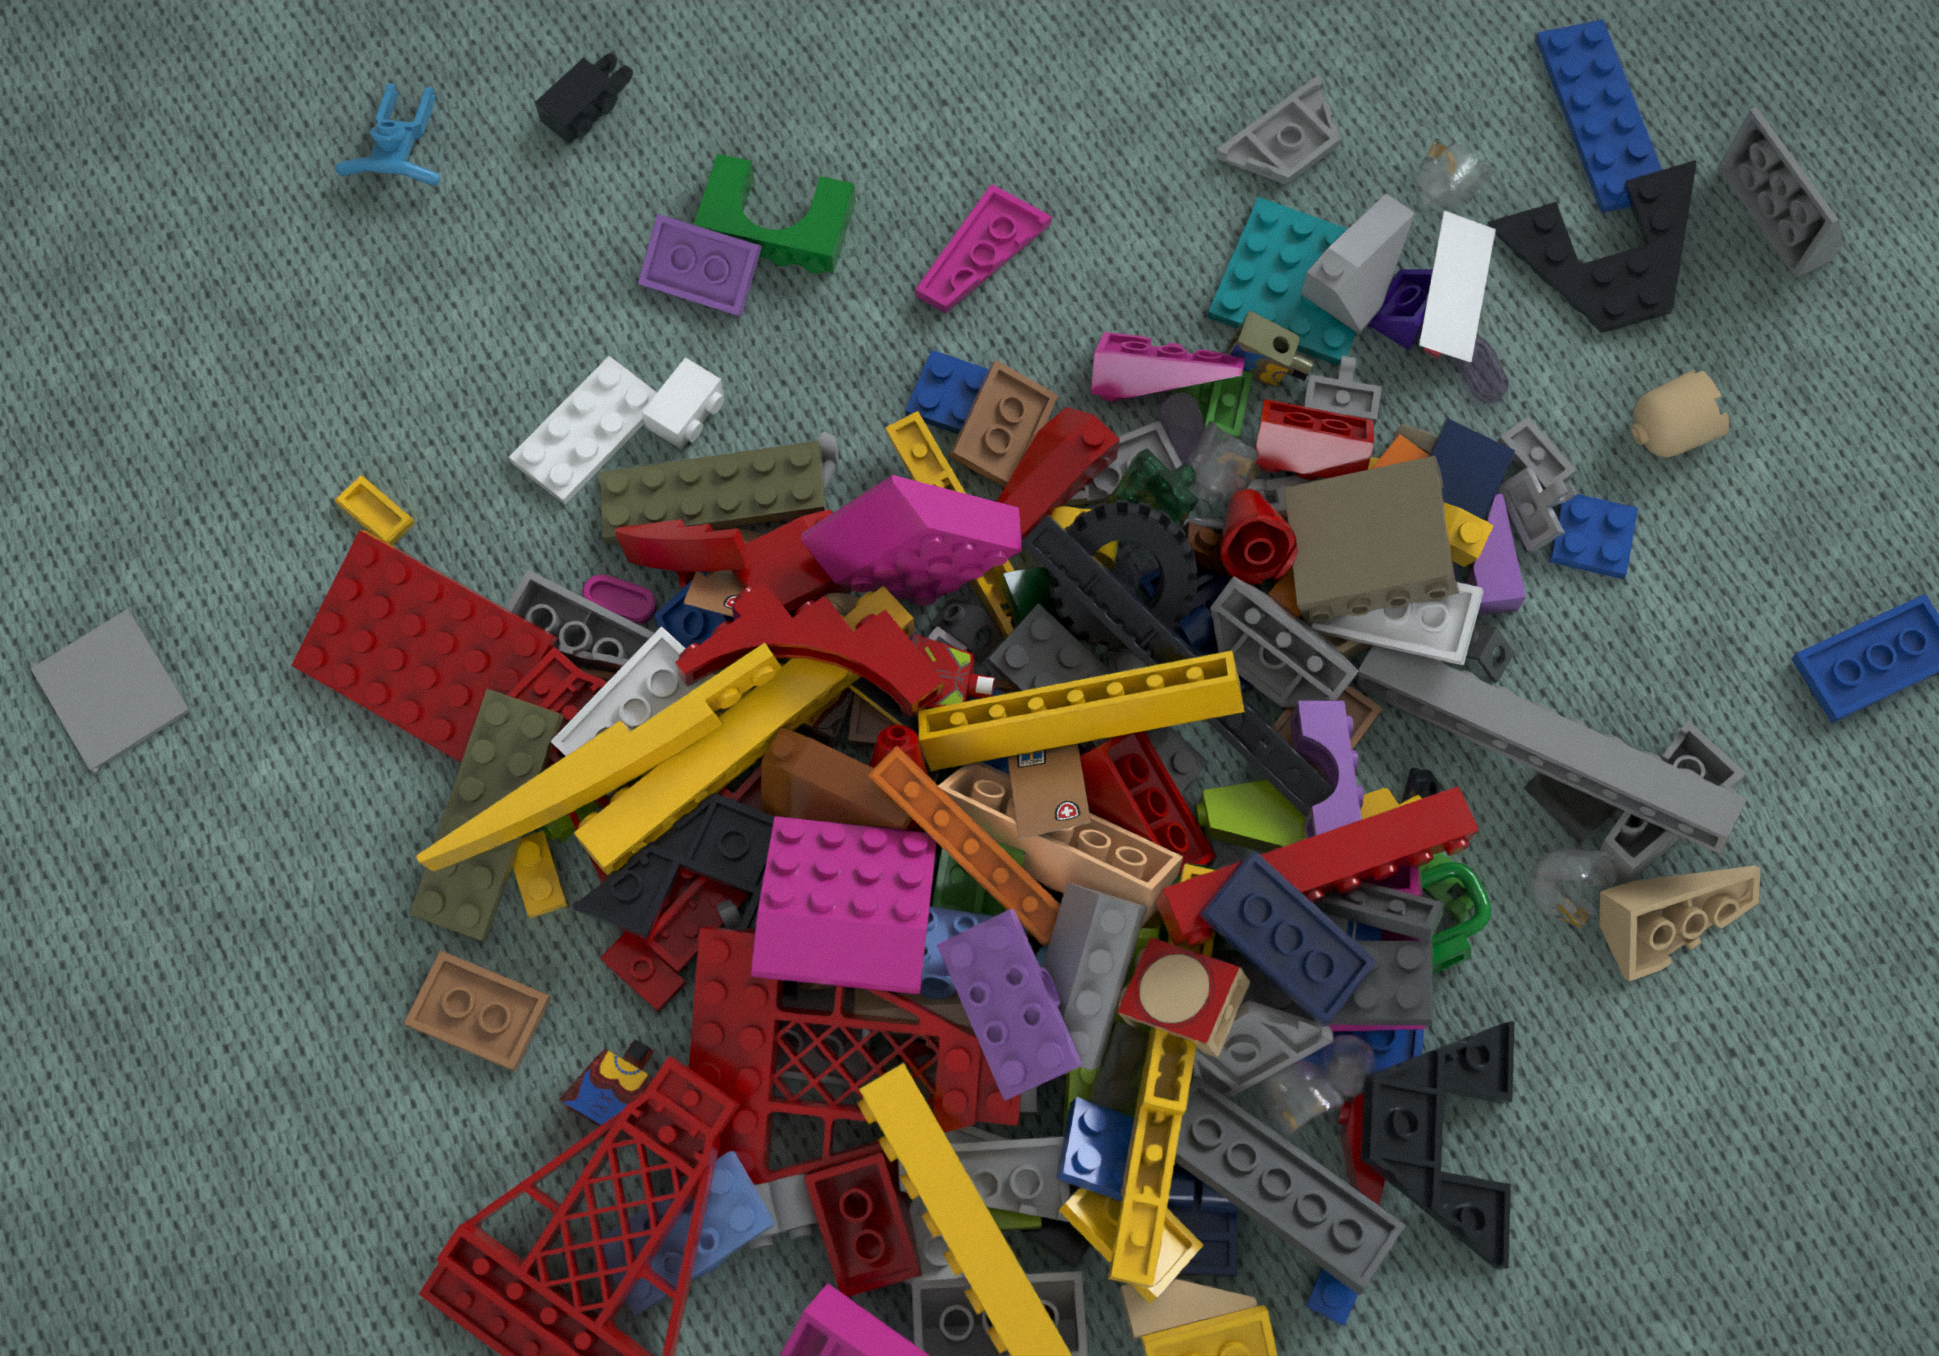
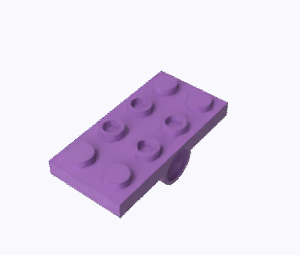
[937,909,1083,1101]

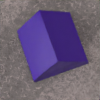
[1368,269,1433,350]

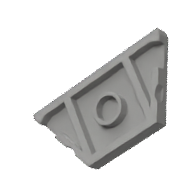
[1216,76,1340,185]
[1193,1001,1333,1099]

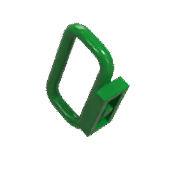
[1421,862,1492,975]

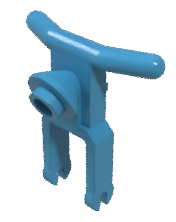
[335,83,440,186]

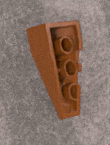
[761,727,912,830]

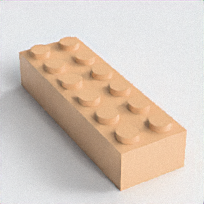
[938,762,1183,927]

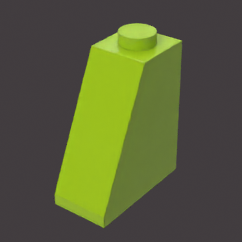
[1194,780,1306,853]

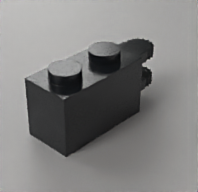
[535,53,634,144]

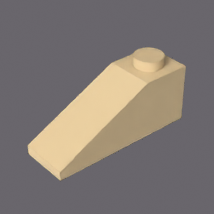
[1119,1279,1258,1340]

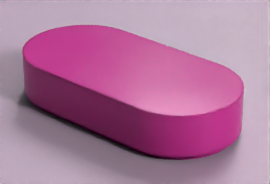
[582,575,657,625]

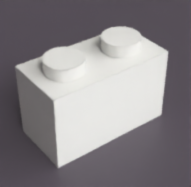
[642,357,725,450]

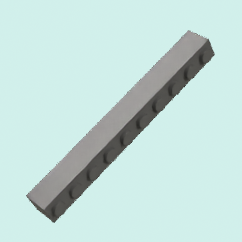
[1356,645,1747,854]

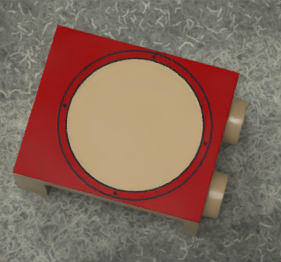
[1117,937,1250,1058]

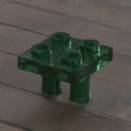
[1106,448,1199,526]

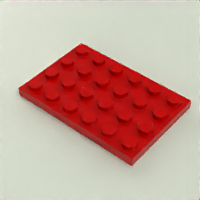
[291,530,558,762]

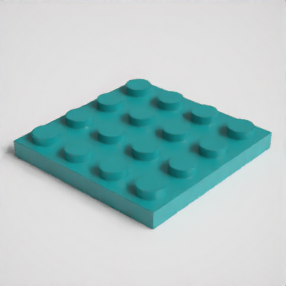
[1207,197,1356,366]

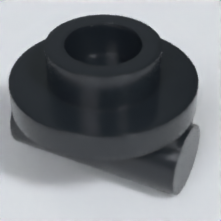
[1401,768,1439,803]

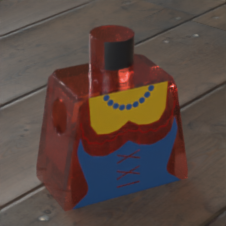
[559,1039,654,1141]

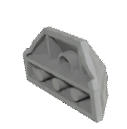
[1210,577,1359,708]

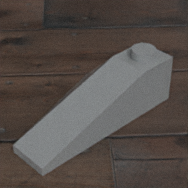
[1301,194,1415,335]

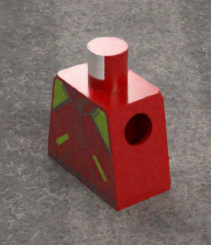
[900,635,995,717]

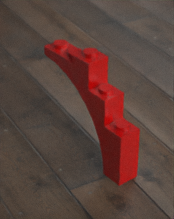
[675,582,944,717]

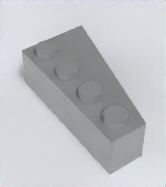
[505,569,654,673]
[1596,720,1746,884]

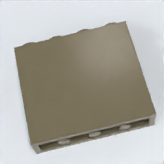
[1284,456,1459,623]

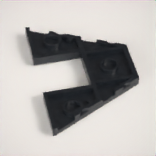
[1487,160,1697,333]
[572,792,798,1001]
[1361,1021,1515,1269]

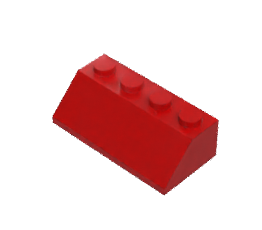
[1079,731,1216,876]

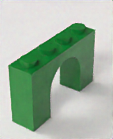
[693,154,856,274]

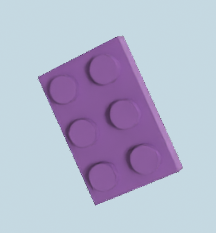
[638,214,762,316]

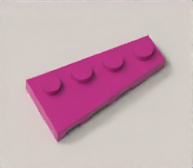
[915,184,1052,313]

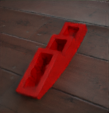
[614,519,752,572]

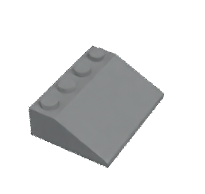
[1718,107,1843,278]

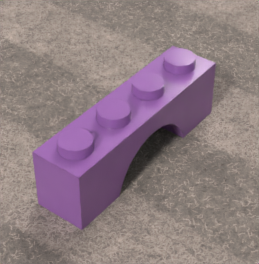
[1290,701,1363,839]

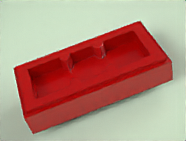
[600,931,686,1013]

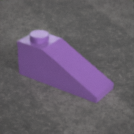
[1463,494,1526,615]

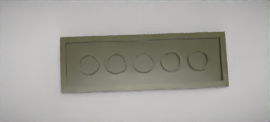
[600,441,826,544]
[409,689,564,941]

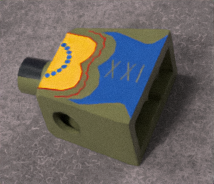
[1225,311,1313,387]

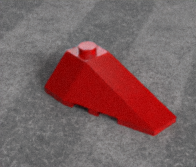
[996,407,1120,540]

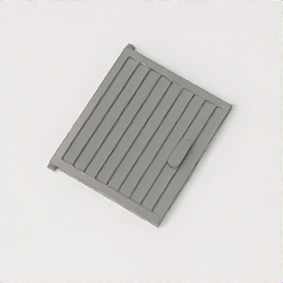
[30,609,191,775]

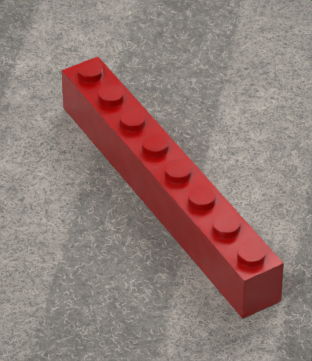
[1155,786,1479,947]

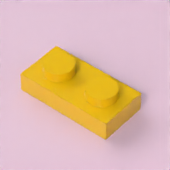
[513,831,568,918]

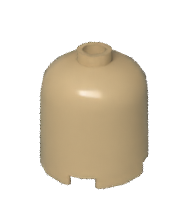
[1630,370,1729,458]

